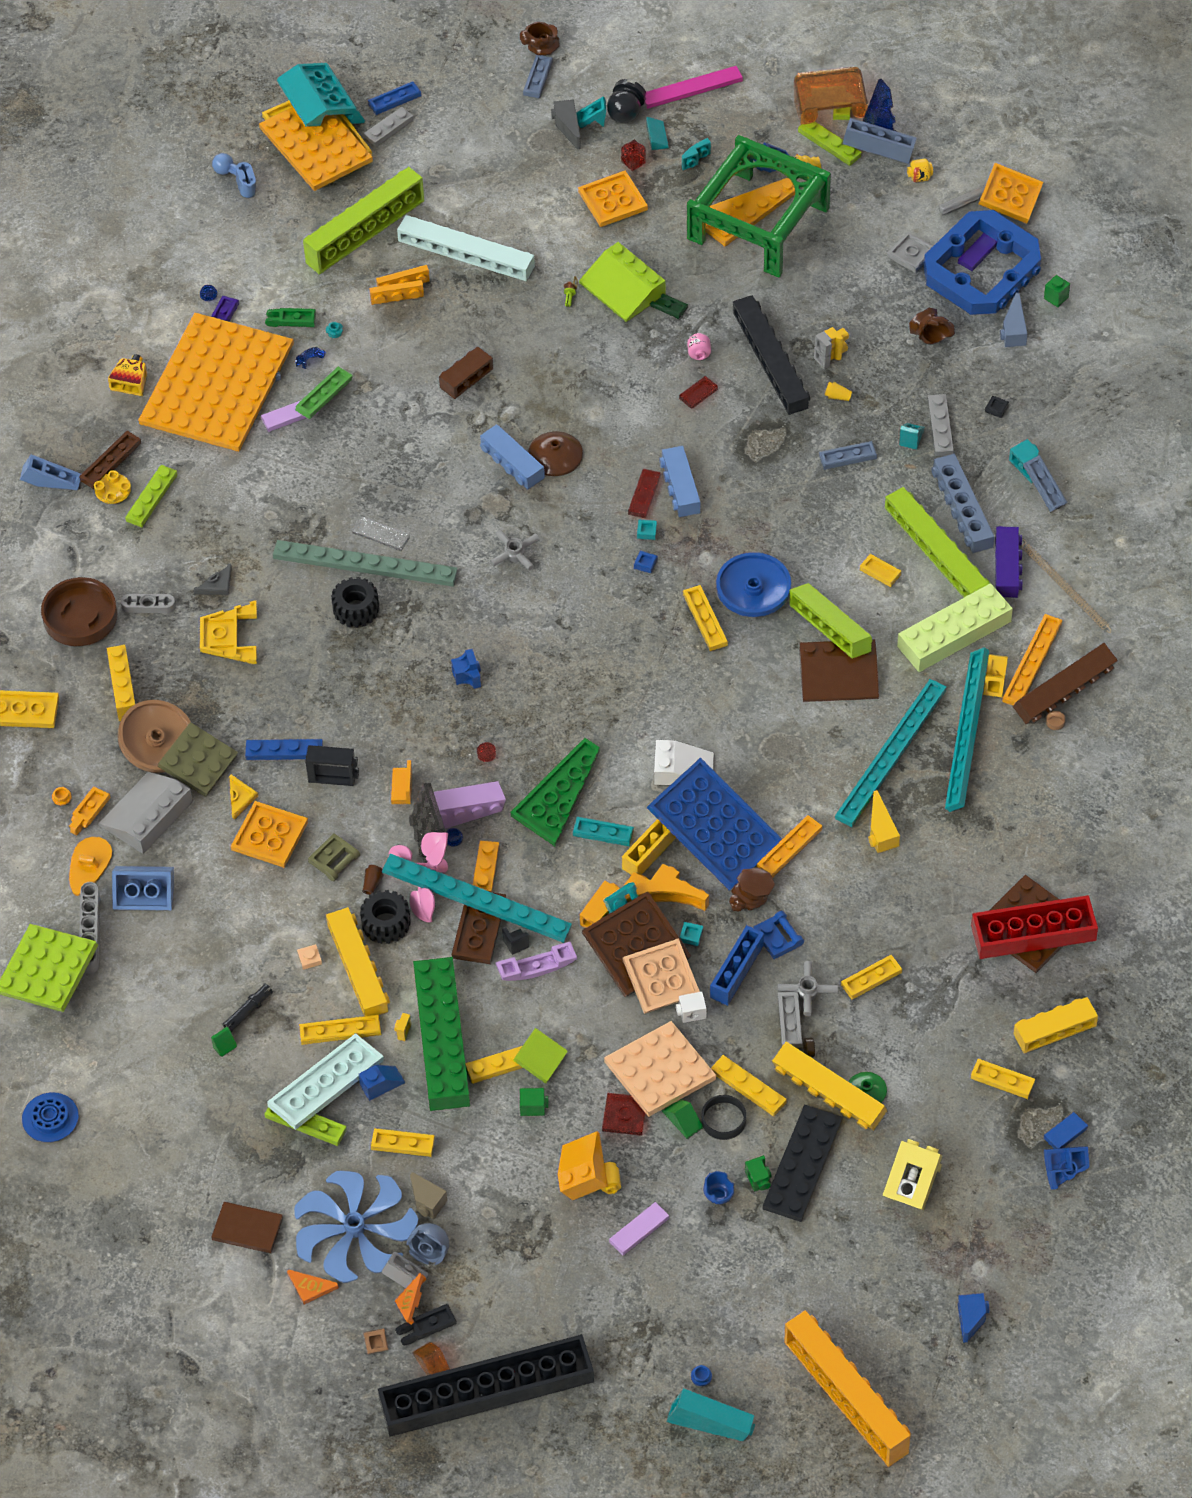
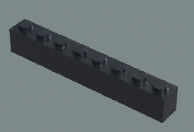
[733,295,810,415]

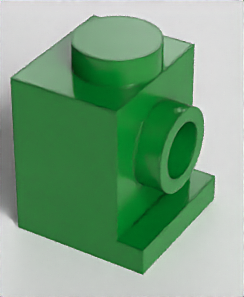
[745,1155,772,1192]

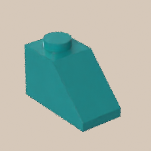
[1009,439,1039,484]

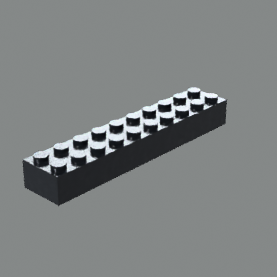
[378,1334,594,1437]

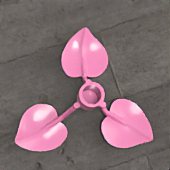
[388,832,448,922]

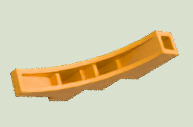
[580,864,709,928]

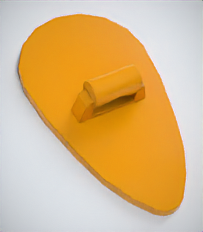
[69,837,113,896]

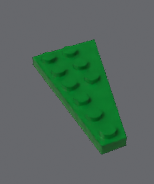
[510,738,600,847]

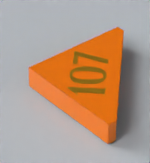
[287,1270,338,1304]
[395,1273,426,1325]

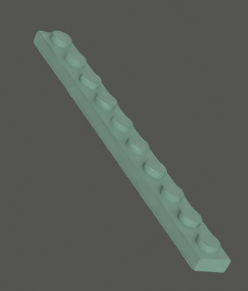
[273,540,458,587]

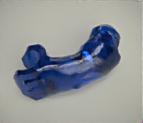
[295,347,326,369]

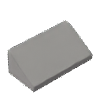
[382,1251,429,1288]

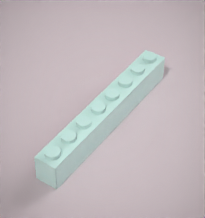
[397,215,535,281]

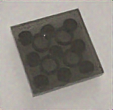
[409,783,445,863]

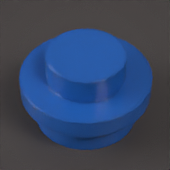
[691,1365,712,1386]

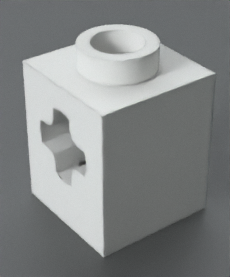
[676,992,706,1023]

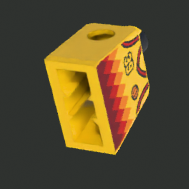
[108,354,147,396]

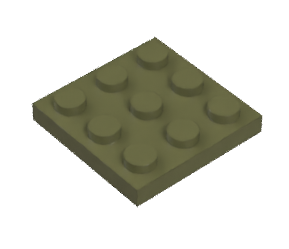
[158,722,238,797]

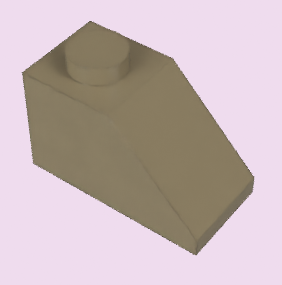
[410,1172,447,1219]

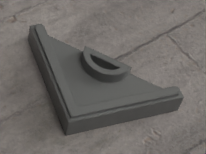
[194,563,232,595]

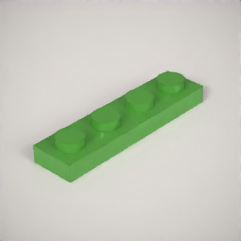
[295,366,353,419]

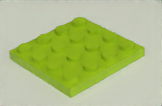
[0,924,98,1012]

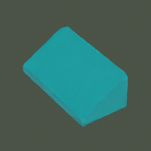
[646,117,669,150]

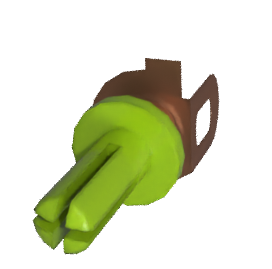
[563,276,578,307]

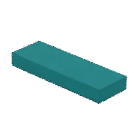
[573,817,634,847]

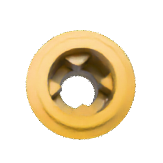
[825,382,852,401]

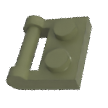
[308,833,360,881]

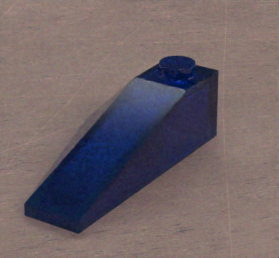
[863,79,897,132]

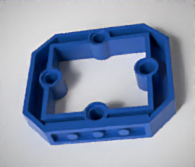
[924,210,1041,315]

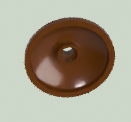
[528,431,583,476]

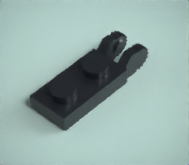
[395,1304,457,1346]

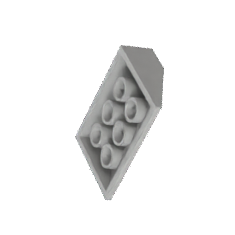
[98,772,193,854]

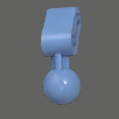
[212,153,256,198]

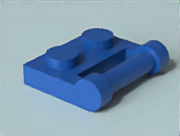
[753,911,804,959]

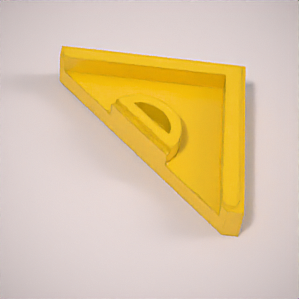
[229,774,258,819]

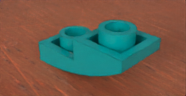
[682,138,711,171]

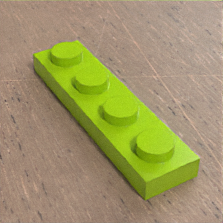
[798,118,862,166]
[125,465,177,527]
[265,1107,347,1146]

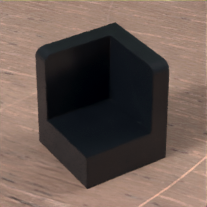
[502,927,529,955]

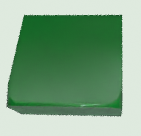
[211,1027,237,1057]

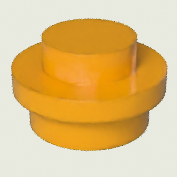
[52,787,71,806]

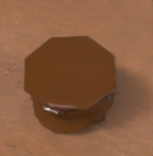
[520,21,559,55]
[909,307,955,345]
[729,867,775,912]

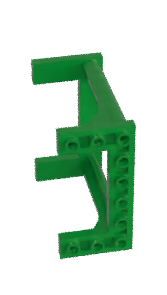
[687,135,831,278]

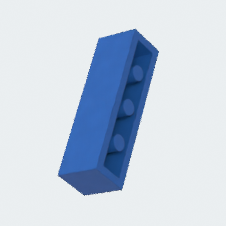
[710,925,764,1006]

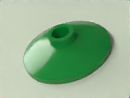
[848,1072,887,1103]

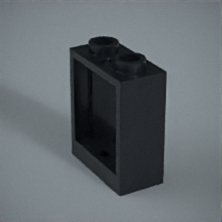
[305,745,359,786]

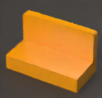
[391,760,412,804]

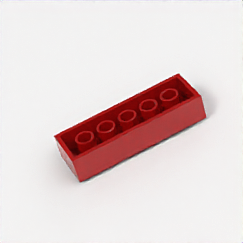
[971,895,1098,959]

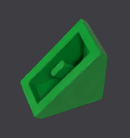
[662,1099,703,1139]

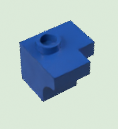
[451,649,481,689]

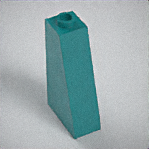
[666,1388,755,1441]

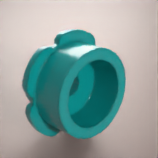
[326,322,343,338]

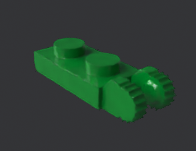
[265,308,316,327]

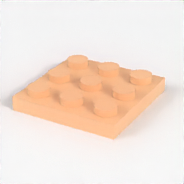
[623,938,700,1014]

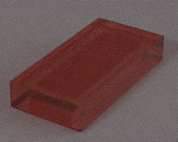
[679,376,718,409]

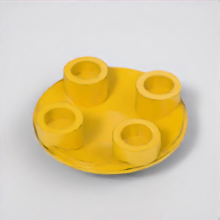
[94,470,131,504]

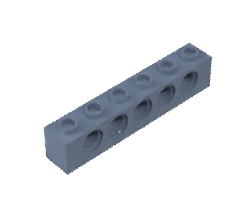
[931,453,994,553]

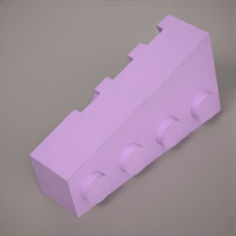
[419,781,506,834]

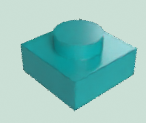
[637,520,657,540]
[679,922,703,946]

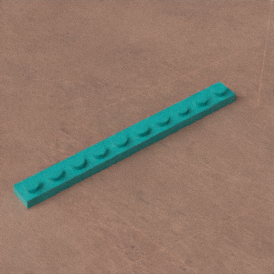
[945,647,989,812]
[835,679,946,827]
[382,853,572,943]

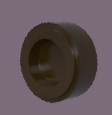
[803,1038,815,1058]

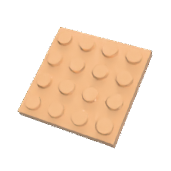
[604,1021,716,1117]

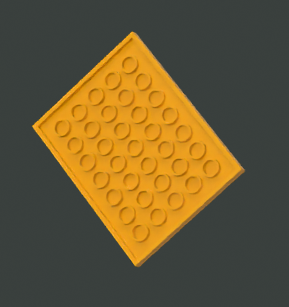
[138,312,294,452]

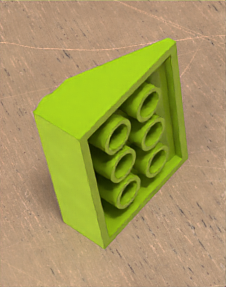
[579,242,666,322]

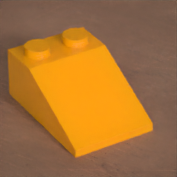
[558,1131,608,1200]

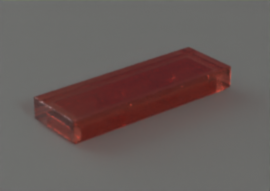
[628,469,661,518]

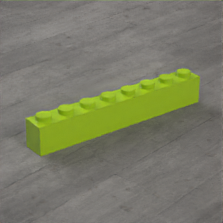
[885,487,990,597]

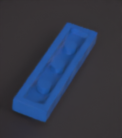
[245,739,323,760]

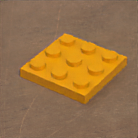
[978,163,1043,224]
[578,170,648,227]
[231,801,308,868]

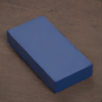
[1044,1112,1088,1149]

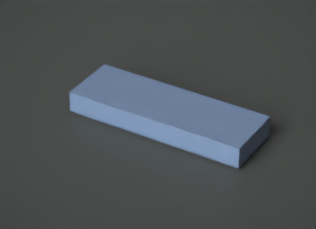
[523,55,553,98]
[819,441,877,470]
[1023,455,1067,512]

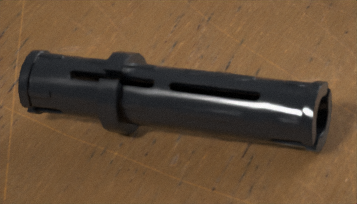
[222,983,273,1033]

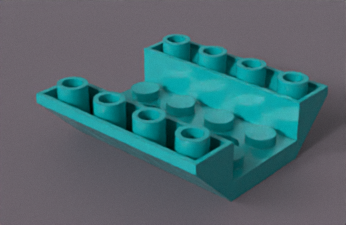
[277,63,365,127]

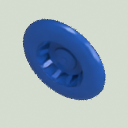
[22,1092,79,1142]

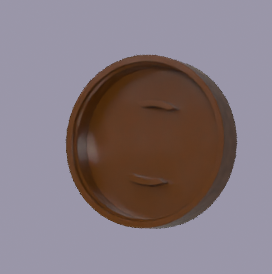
[41,577,118,646]

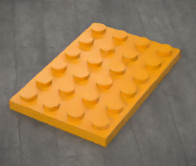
[259,107,373,191]

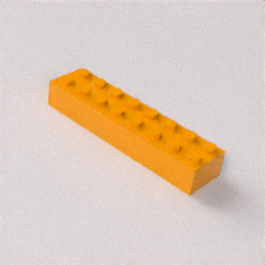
[784,1310,911,1468]

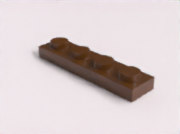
[79,431,141,489]

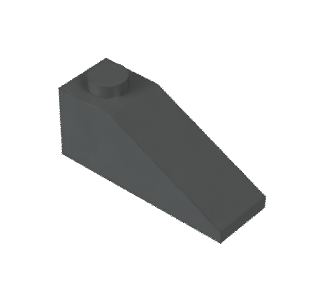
[551,99,581,149]

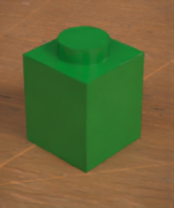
[1044,275,1070,308]
[520,1088,549,1116]

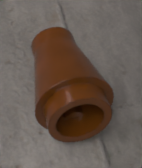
[362,865,384,895]

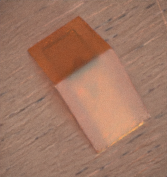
[412,1342,450,1375]

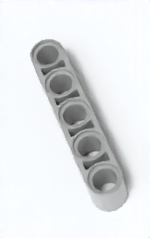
[79,882,100,974]

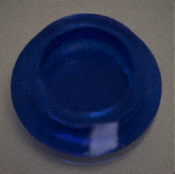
[200,285,218,301]
[446,828,463,847]

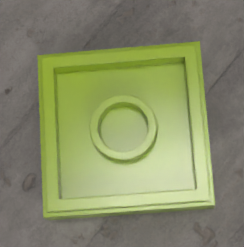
[513,1028,568,1084]

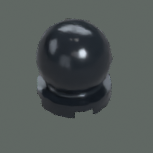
[607,79,646,123]

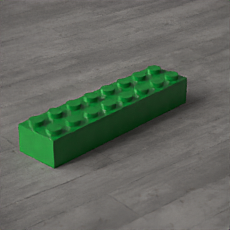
[413,957,470,1111]

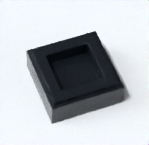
[985,396,1009,418]

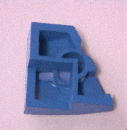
[1044,1146,1090,1189]

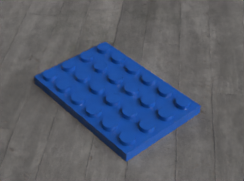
[647,757,782,891]

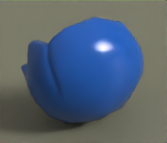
[703,1171,734,1205]

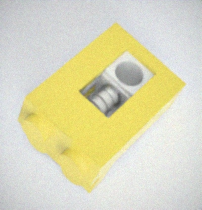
[882,1139,942,1210]

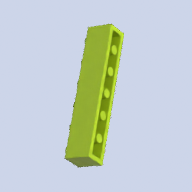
[789,583,872,659]

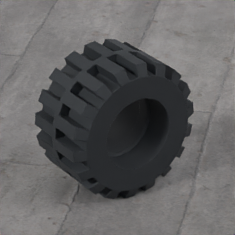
[331,577,379,628]
[360,890,411,944]

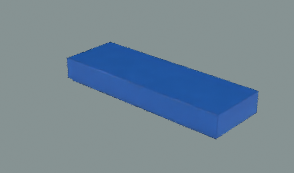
[368,81,421,115]

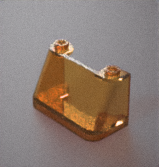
[794,67,869,125]

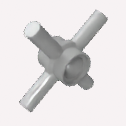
[490,530,539,571]
[778,961,838,1016]

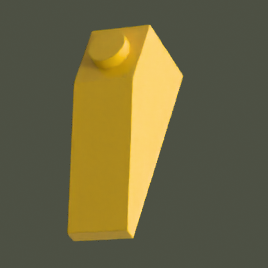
[868,790,900,853]

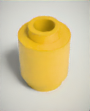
[601,1162,621,1194]

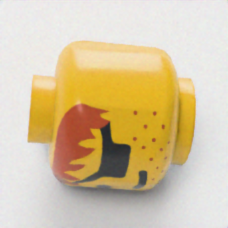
[907,158,933,183]

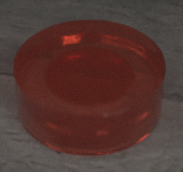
[477,742,496,762]

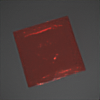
[602,1093,646,1136]

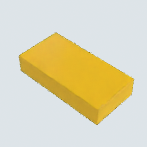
[860,554,901,587]

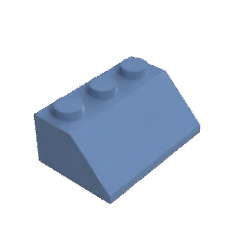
[112,866,174,910]

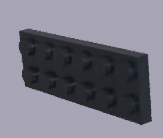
[762,1104,843,1222]

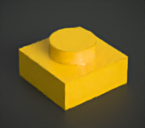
[394,1013,411,1041]

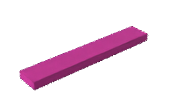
[644,66,743,109]

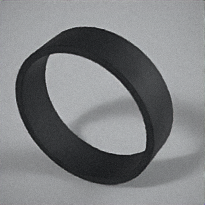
[701,1095,746,1140]

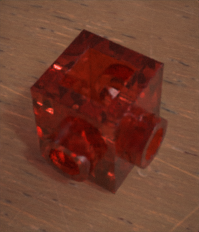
[621,139,646,171]

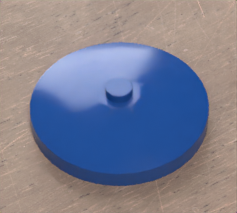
[716,552,791,617]

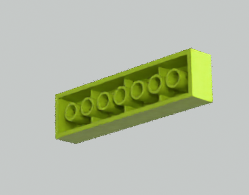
[303,166,425,275]

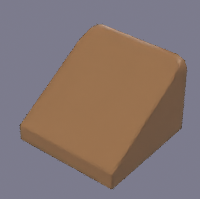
[363,1328,388,1354]

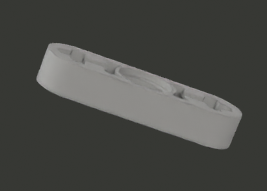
[121,594,176,613]

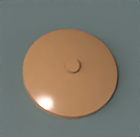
[118,700,191,773]

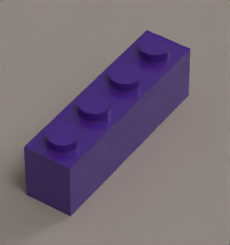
[995,526,1023,598]

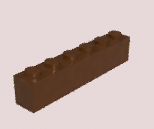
[1012,643,1118,724]

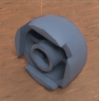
[406,1223,449,1265]

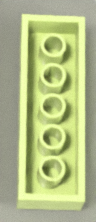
[897,583,1013,672]

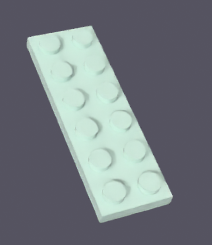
[267,1033,384,1130]

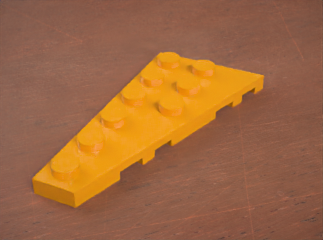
[706,178,800,247]

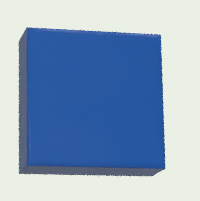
[634,551,658,573]

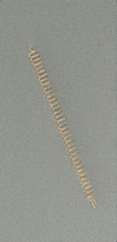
[1022,539,1111,633]

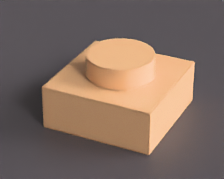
[297,944,322,970]

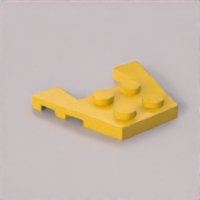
[200,601,257,664]

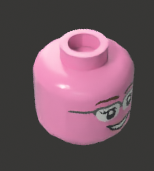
[687,333,711,360]

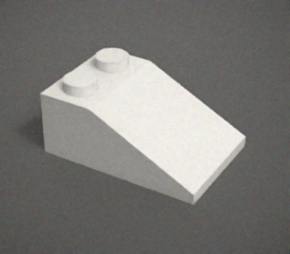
[654,740,714,785]

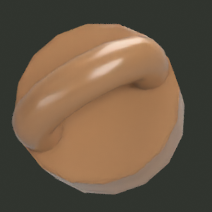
[1046,711,1065,730]

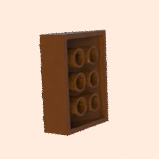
[799,639,879,702]

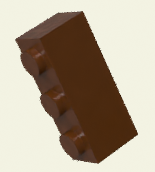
[439,346,493,399]

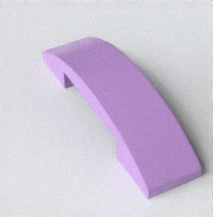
[496,942,577,981]

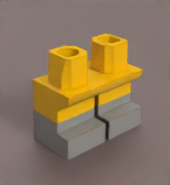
[814,327,849,369]

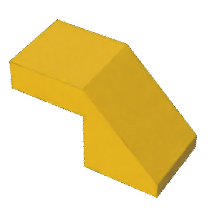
[983,654,1008,697]

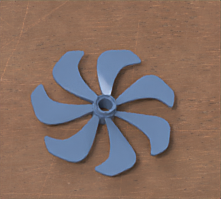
[294,1171,418,1283]

